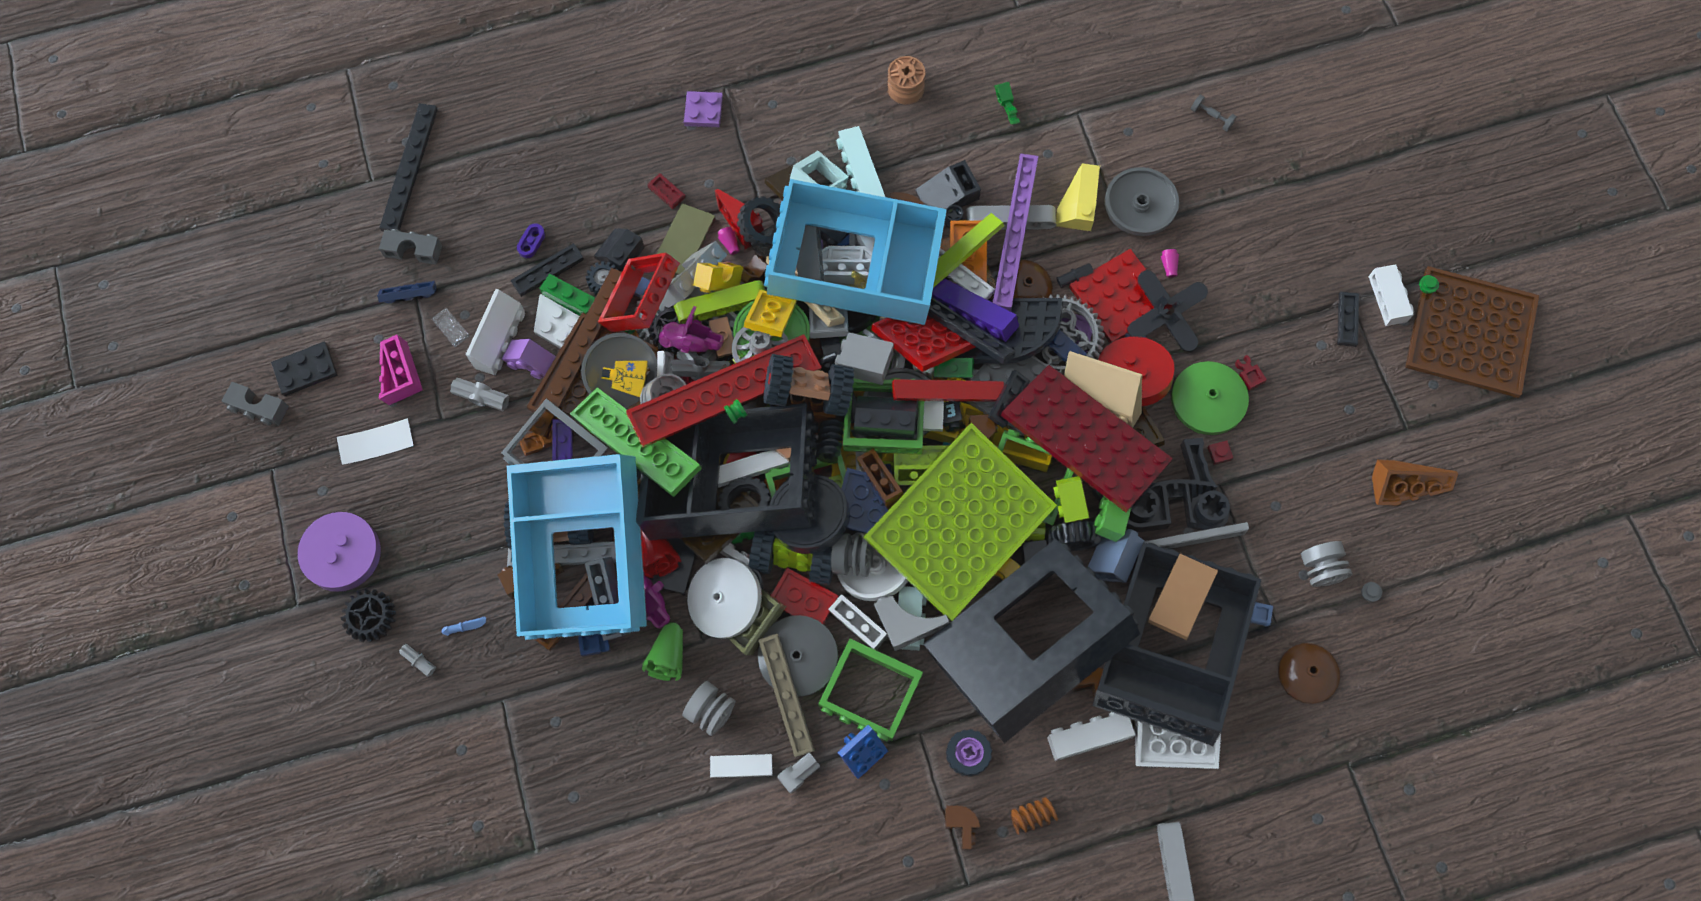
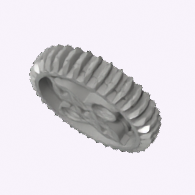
[1032,294,1104,375]

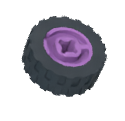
[946,729,992,777]

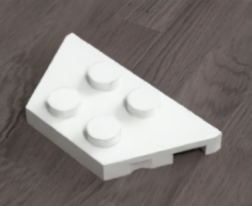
[534,294,580,349]

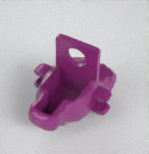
[659,306,724,354]
[643,573,671,628]

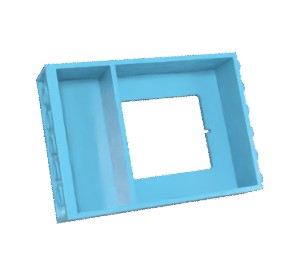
[764,179,947,325]
[507,454,647,640]

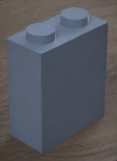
[1088,529,1144,583]

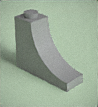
[874,596,949,651]

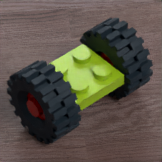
[749,530,833,585]

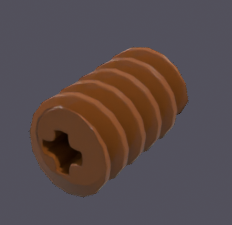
[1011,797,1058,835]

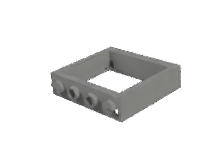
[501,399,608,465]

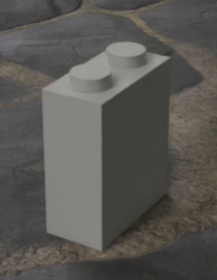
[835,333,894,385]

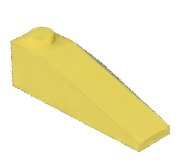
[1056,163,1100,231]

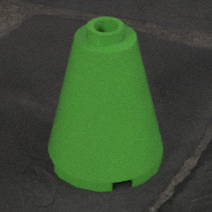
[642,623,683,681]

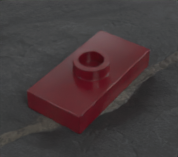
[647,173,686,209]

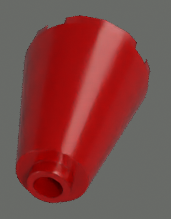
[640,528,681,578]

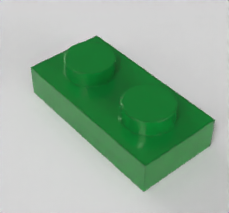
[934,358,974,378]

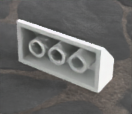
[466,289,525,375]

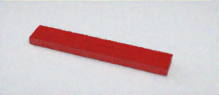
[892,379,1004,402]

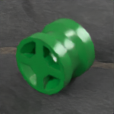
[724,399,747,424]

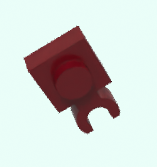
[1235,355,1267,391]

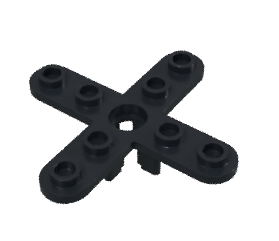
[1127,270,1208,352]

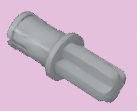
[399,644,436,677]

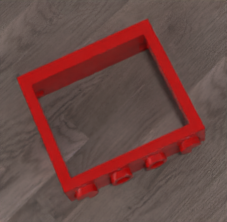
[598,253,680,332]

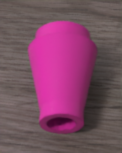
[718,227,740,255]
[1161,249,1179,278]

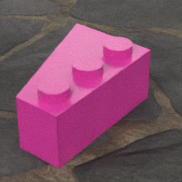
[379,335,423,405]

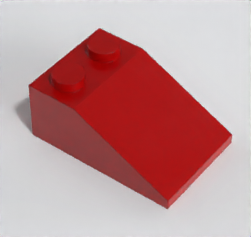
[715,189,765,249]

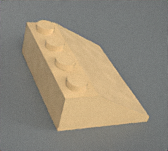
[1064,351,1142,428]

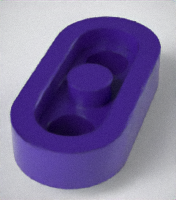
[517,224,545,258]

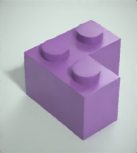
[502,339,556,379]

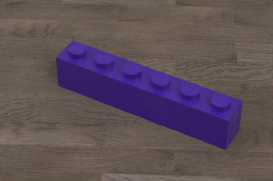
[932,278,1019,342]

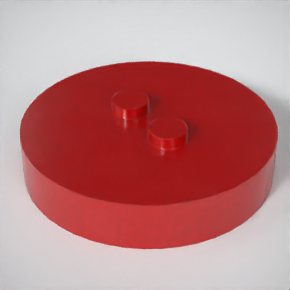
[1098,337,1174,406]

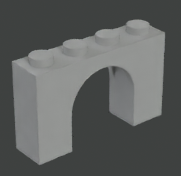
[659,241,727,311]

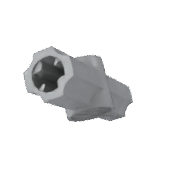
[450,378,510,411]

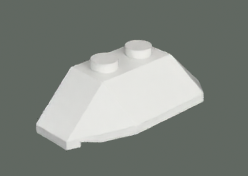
[822,246,872,286]

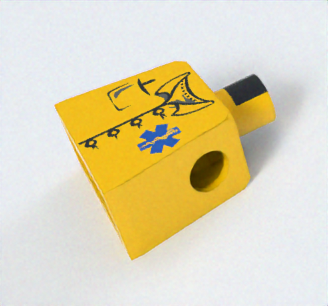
[602,361,648,398]

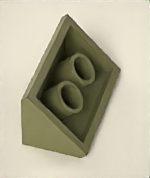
[728,589,787,656]

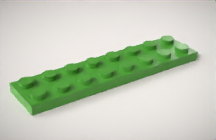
[570,387,702,497]

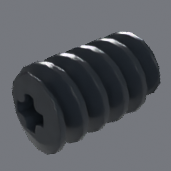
[816,419,844,463]

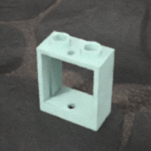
[790,151,848,189]

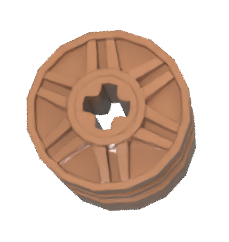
[888,56,925,104]

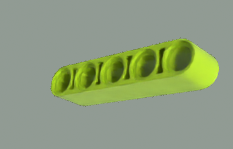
[674,281,765,324]

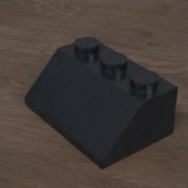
[854,396,917,438]

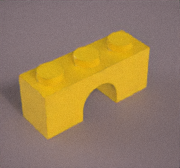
[693,262,743,293]

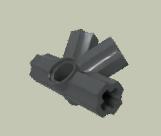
[670,350,730,381]

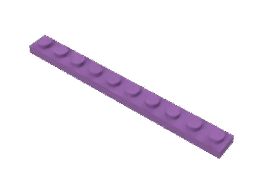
[993,154,1038,312]

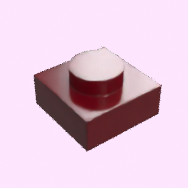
[1207,441,1233,465]

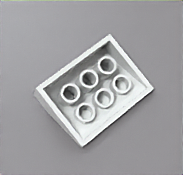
[1135,720,1221,769]

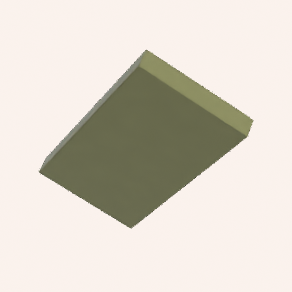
[657,203,716,276]

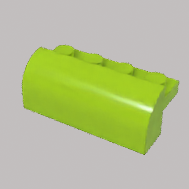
[893,445,949,485]

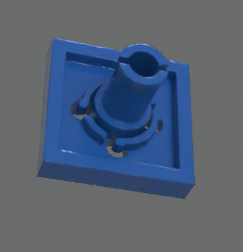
[838,725,888,779]

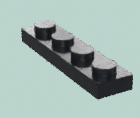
[510,243,584,297]

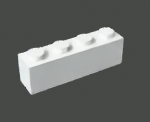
[1047,712,1135,761]

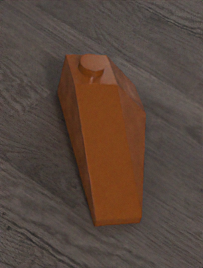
[1372,460,1458,506]

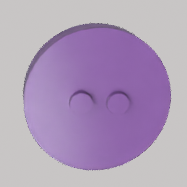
[298,512,381,591]

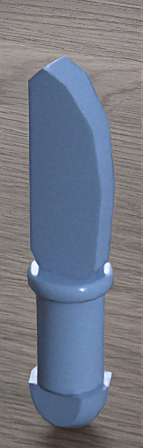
[442,617,486,635]

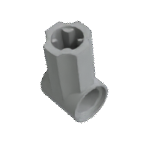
[777,753,820,793]

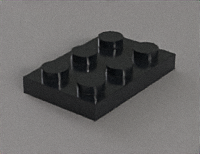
[271,341,338,396]

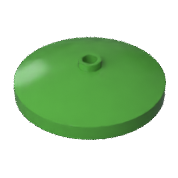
[1171,361,1249,435]

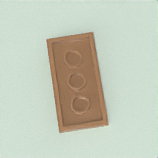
[1148,554,1218,640]

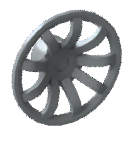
[732,327,788,363]

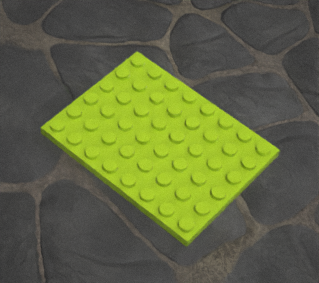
[863,423,1057,621]

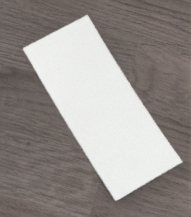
[337,418,413,465]

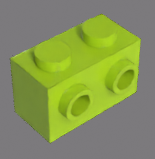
[1053,476,1089,523]

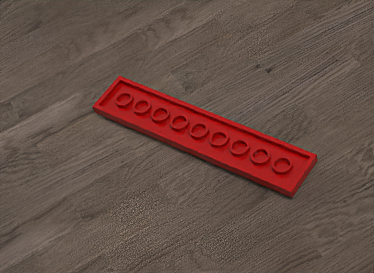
[626,334,821,448]

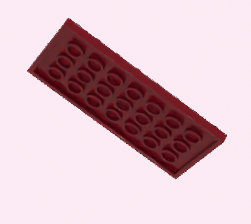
[1001,365,1173,513]

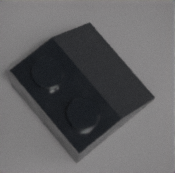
[594,228,645,272]

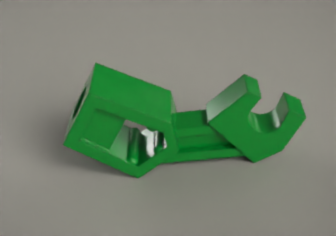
[994,82,1020,124]

